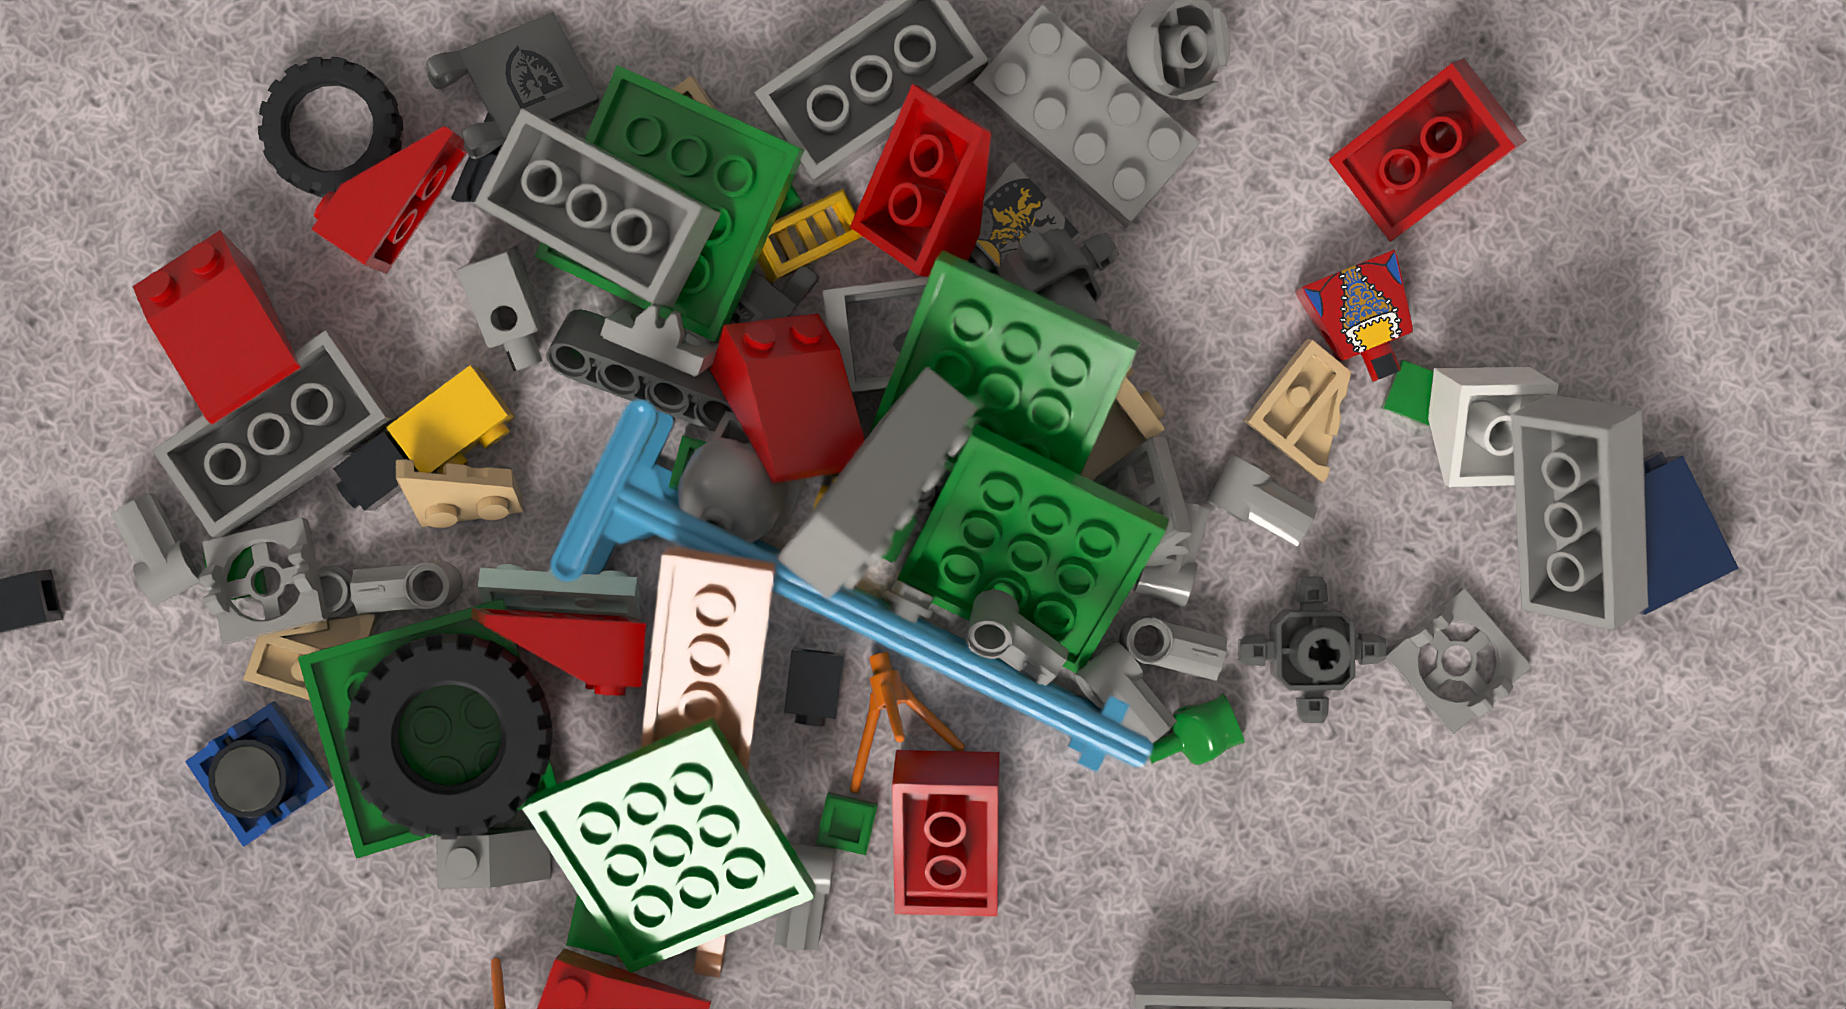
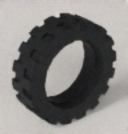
[258,57,403,198]

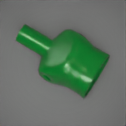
[1148,693,1245,765]

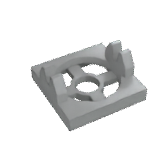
[601,303,719,376]
[1093,436,1193,566]
[199,517,328,644]
[1386,588,1532,734]

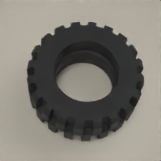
[345,633,553,840]

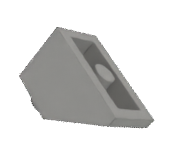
[436,827,552,889]

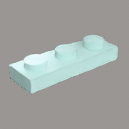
[478,564,640,618]

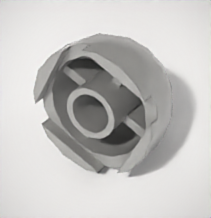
[1126,0,1230,100]
[678,439,787,543]

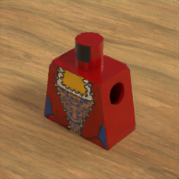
[1295,249,1413,382]

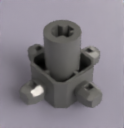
[997,229,1119,329]
[1238,576,1387,723]

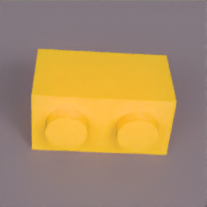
[386,365,515,474]

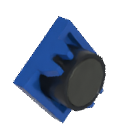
[185,701,333,847]

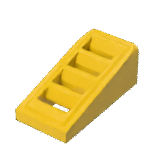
[757,189,863,284]

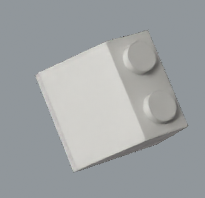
[1428,367,1559,487]

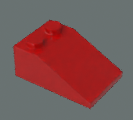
[1328,58,1527,242]
[850,84,991,277]
[311,126,467,274]
[132,230,301,425]
[710,313,865,484]
[471,608,646,696]
[892,750,1000,917]
[537,948,712,1009]

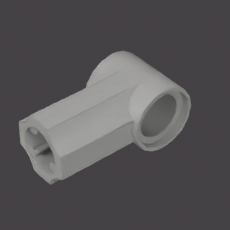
[1206,455,1318,546]
[111,494,202,605]
[1134,501,1210,607]
[350,561,463,614]
[966,589,1069,686]
[1119,616,1228,681]
[1074,641,1177,743]
[774,843,835,951]

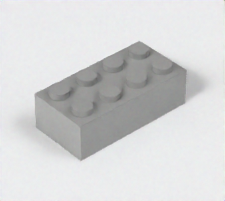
[754,0,989,187]
[972,4,1200,228]
[474,109,721,307]
[152,330,398,537]
[776,367,978,599]
[1511,394,1648,631]

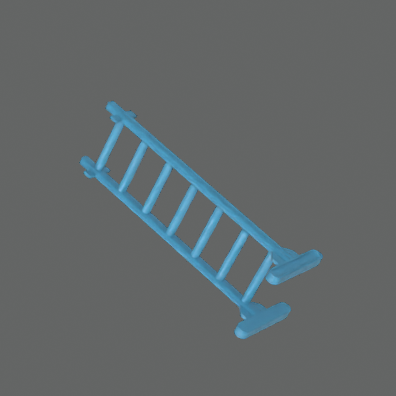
[551,400,1153,773]

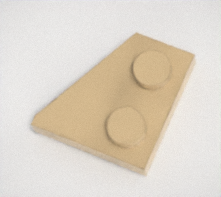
[1243,339,1351,483]
[396,459,524,528]
[243,613,378,701]

